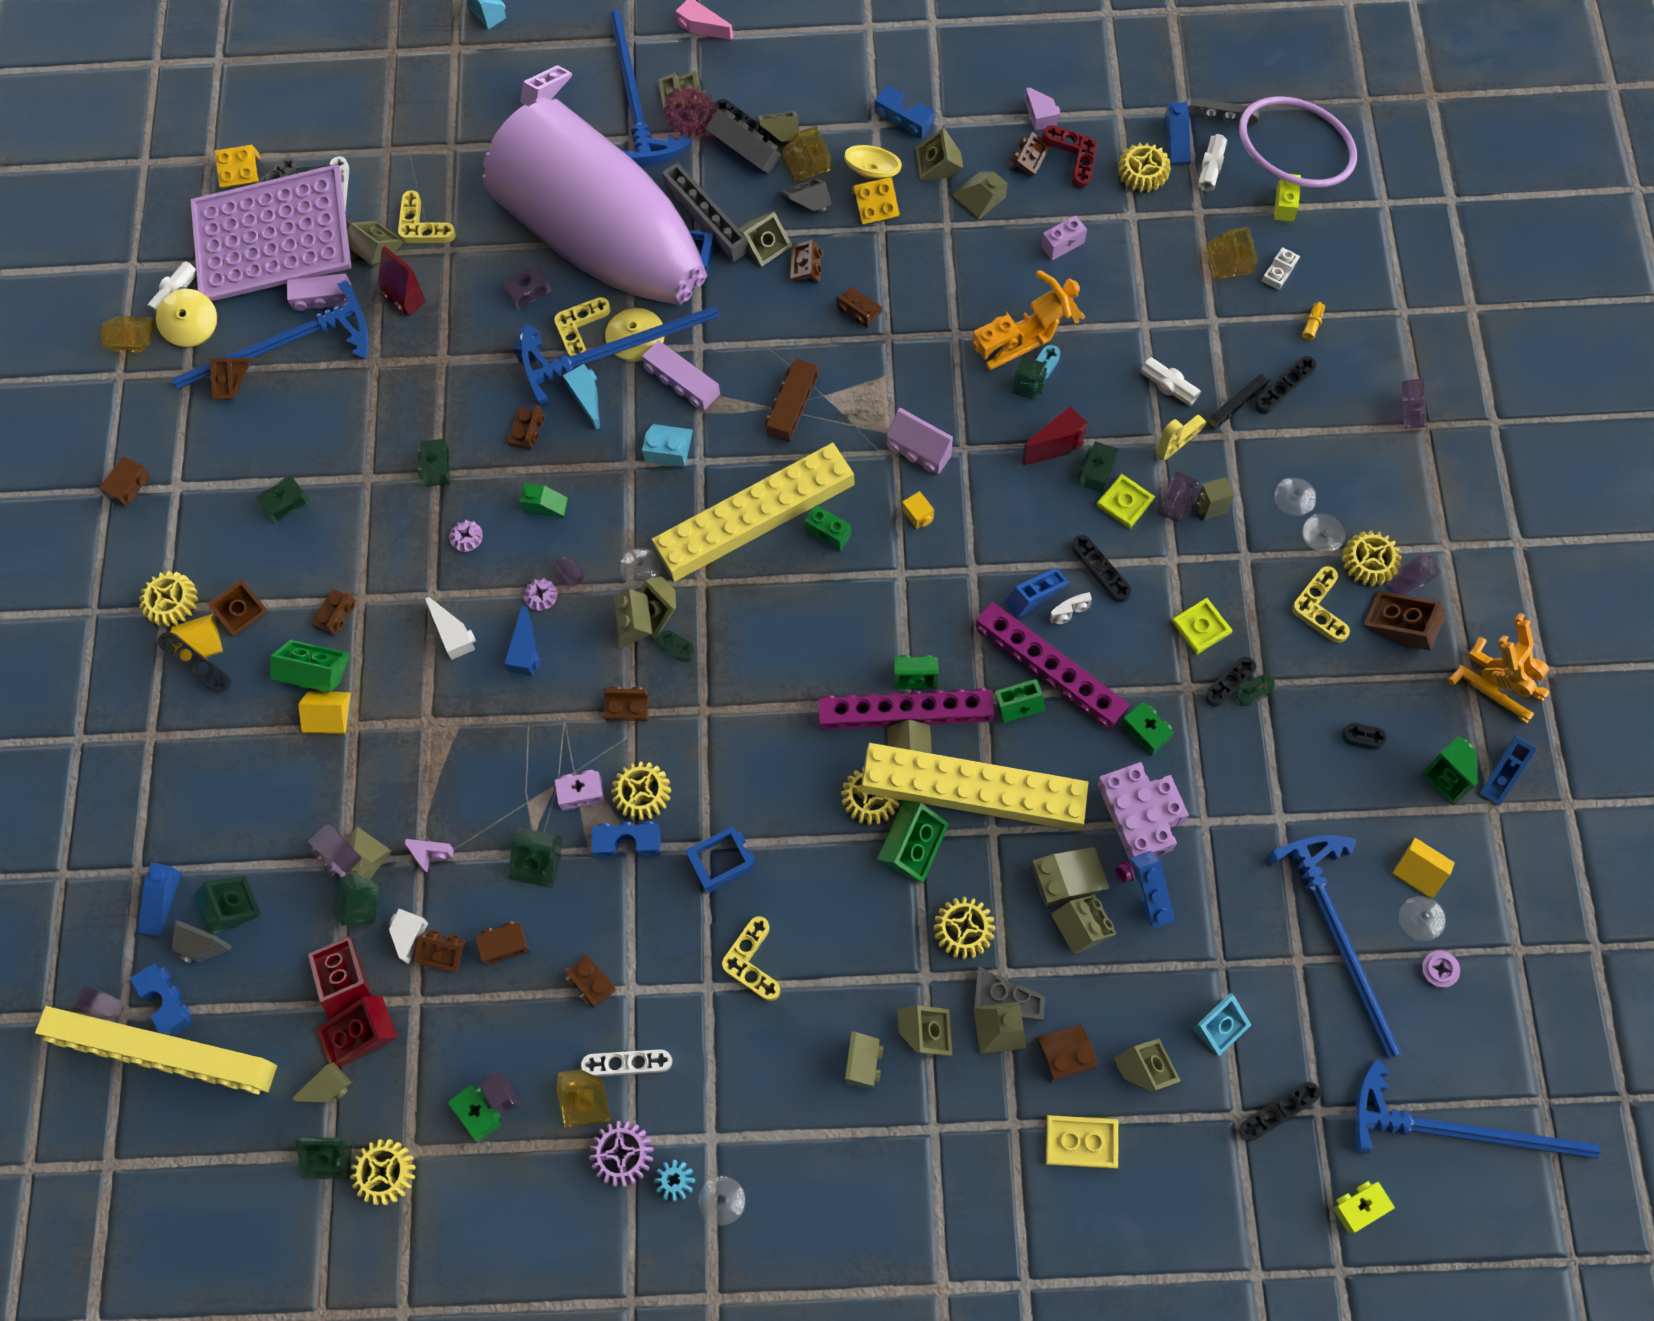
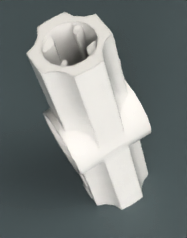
[1198,134,1227,192]
[147,261,197,314]
[1140,357,1201,406]

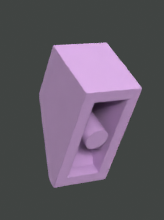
[1025,88,1060,131]

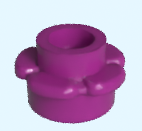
[1115,861,1135,883]

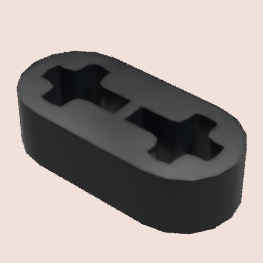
[1342,723,1387,749]

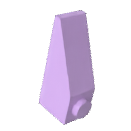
[520,65,572,106]

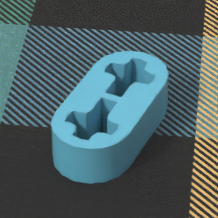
[1031,345,1060,381]

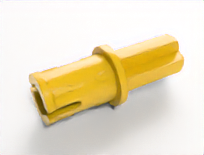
[1302,302,1325,341]

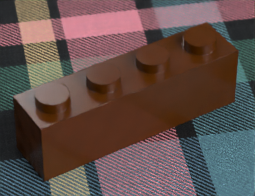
[764,358,819,442]

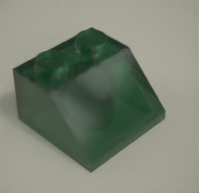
[509,828,563,887]
[194,876,260,934]

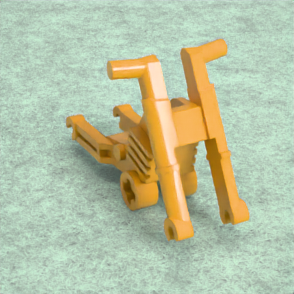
[1447,613,1550,724]

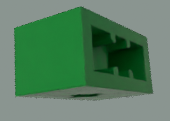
[805,505,852,552]
[995,679,1046,723]
[1122,702,1174,756]
[448,1085,502,1143]

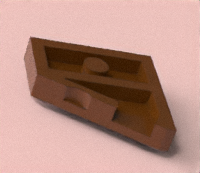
[210,358,251,399]

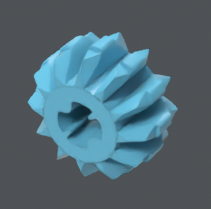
[654,1160,695,1202]

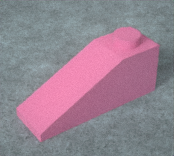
[676,0,733,40]

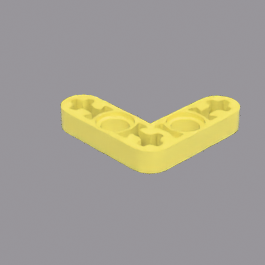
[398,190,456,243]
[555,297,610,356]
[1157,415,1207,460]
[1292,566,1350,643]
[722,916,780,1001]

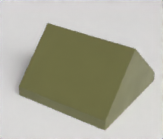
[887,719,932,754]

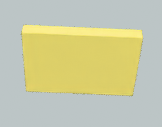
[1046,1115,1118,1169]

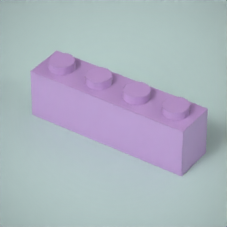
[642,340,720,411]

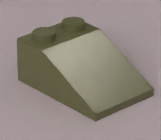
[1031,847,1110,909]

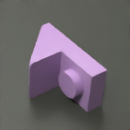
[405,839,454,872]

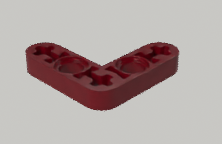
[1041,125,1097,189]

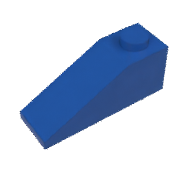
[1164,102,1191,165]
[1005,567,1070,618]
[504,605,540,676]
[1480,735,1537,805]
[138,863,182,937]

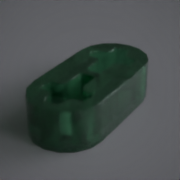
[658,630,695,662]
[1236,674,1275,707]

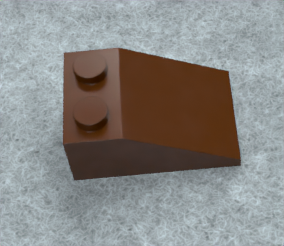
[1364,590,1445,651]

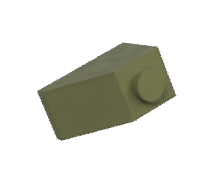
[293,1062,352,1102]

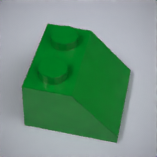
[894,655,939,689]

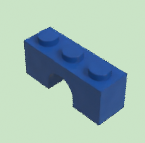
[875,85,935,138]
[592,821,661,858]
[1130,851,1175,929]
[130,963,193,1036]

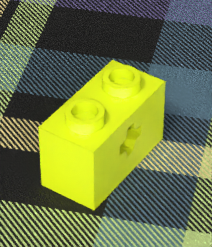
[1274,174,1301,222]
[1333,1181,1395,1234]

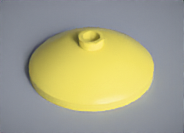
[844,145,902,180]
[156,289,217,348]
[605,308,665,362]

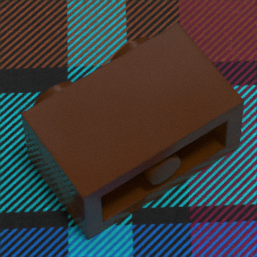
[99,456,150,507]
[476,921,530,966]

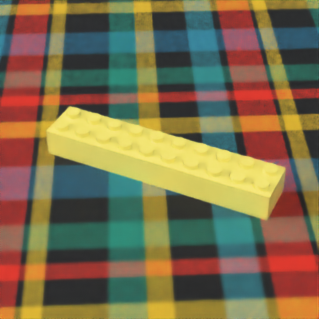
[652,443,855,582]
[860,743,1089,831]
[35,1006,278,1095]

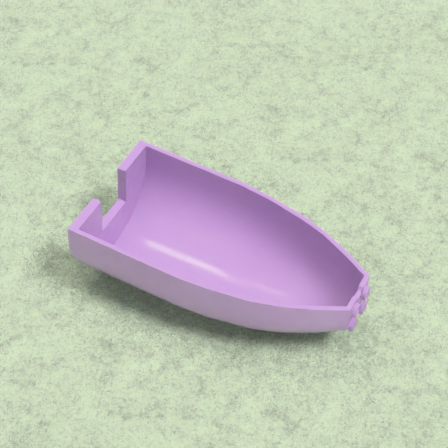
[482,97,707,305]

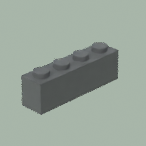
[705,109,782,173]

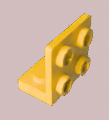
[214,145,260,188]
[851,177,900,224]

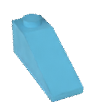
[563,364,600,430]

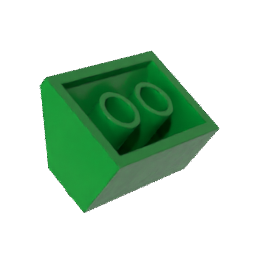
[270,640,350,693]
[1422,736,1478,805]
[877,801,949,883]

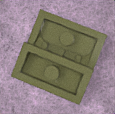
[658,71,704,112]

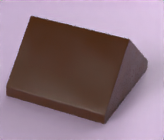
[207,578,268,636]

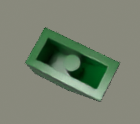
[520,483,568,517]

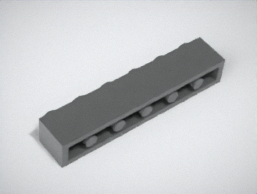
[662,162,749,263]

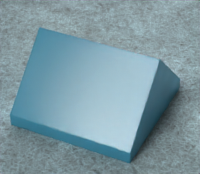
[1193,993,1251,1056]

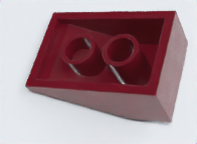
[377,246,426,316]
[1022,406,1087,465]
[308,936,372,1018]
[316,996,398,1068]

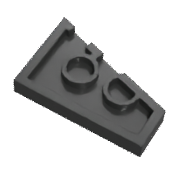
[974,966,1045,1021]

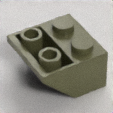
[1051,895,1117,954]

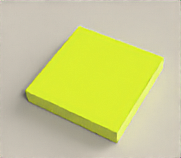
[1096,474,1155,529]
[1171,598,1233,655]

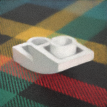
[1262,247,1300,290]
[1049,592,1092,624]

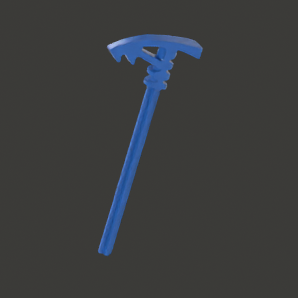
[610,9,692,167]
[173,280,369,389]
[522,306,720,406]
[1267,835,1402,1059]
[1354,1059,1601,1159]

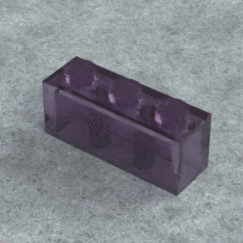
[308,823,363,877]

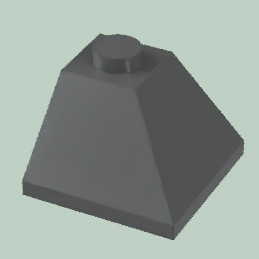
[780,177,832,212]
[172,920,232,964]

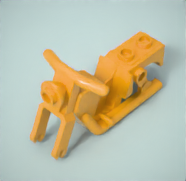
[972,270,1085,371]

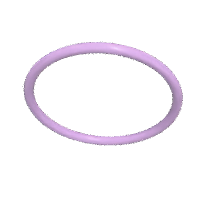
[1239,96,1357,188]

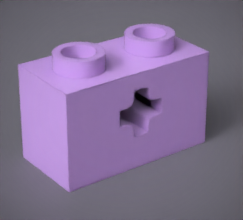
[1041,215,1087,260]
[555,770,605,811]

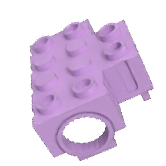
[1097,762,1189,863]

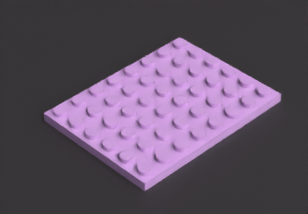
[191,164,351,301]

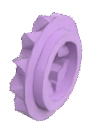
[449,520,483,552]
[523,578,557,611]
[1422,951,1460,988]

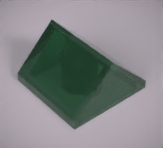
[334,868,381,926]
[295,1138,353,1179]

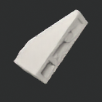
[426,597,476,660]

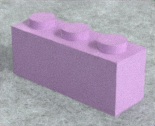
[287,273,351,311]

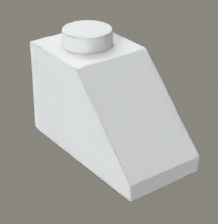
[389,909,428,964]

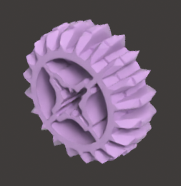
[589,1121,654,1187]

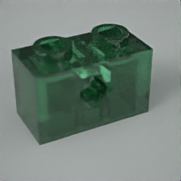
[1013,356,1047,400]
[417,439,450,487]
[1078,441,1119,493]
[256,475,310,524]

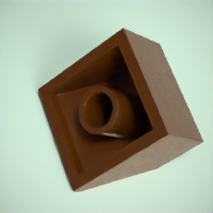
[1037,1024,1099,1083]

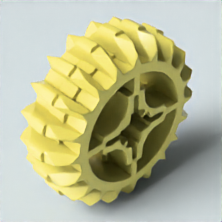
[1118,142,1171,193]
[1342,530,1402,587]
[139,571,198,627]
[611,761,671,821]
[841,767,899,826]
[934,897,995,959]
[350,1139,416,1205]

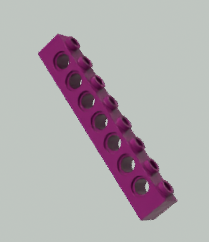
[976,601,1130,731]
[818,688,994,731]

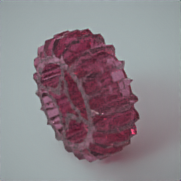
[664,84,716,137]

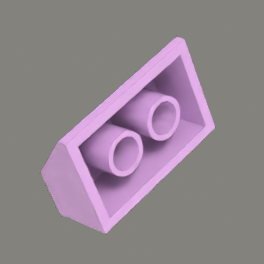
[886,408,953,475]

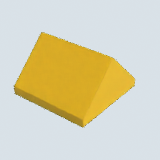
[169,614,223,661]
[298,691,351,734]
[1392,838,1455,900]

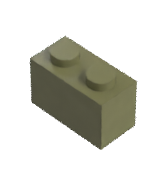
[1195,477,1234,521]

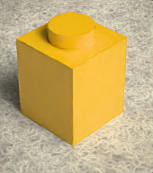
[902,491,934,529]

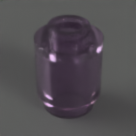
[554,555,585,587]

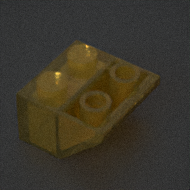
[782,126,832,182]
[1206,227,1258,279]

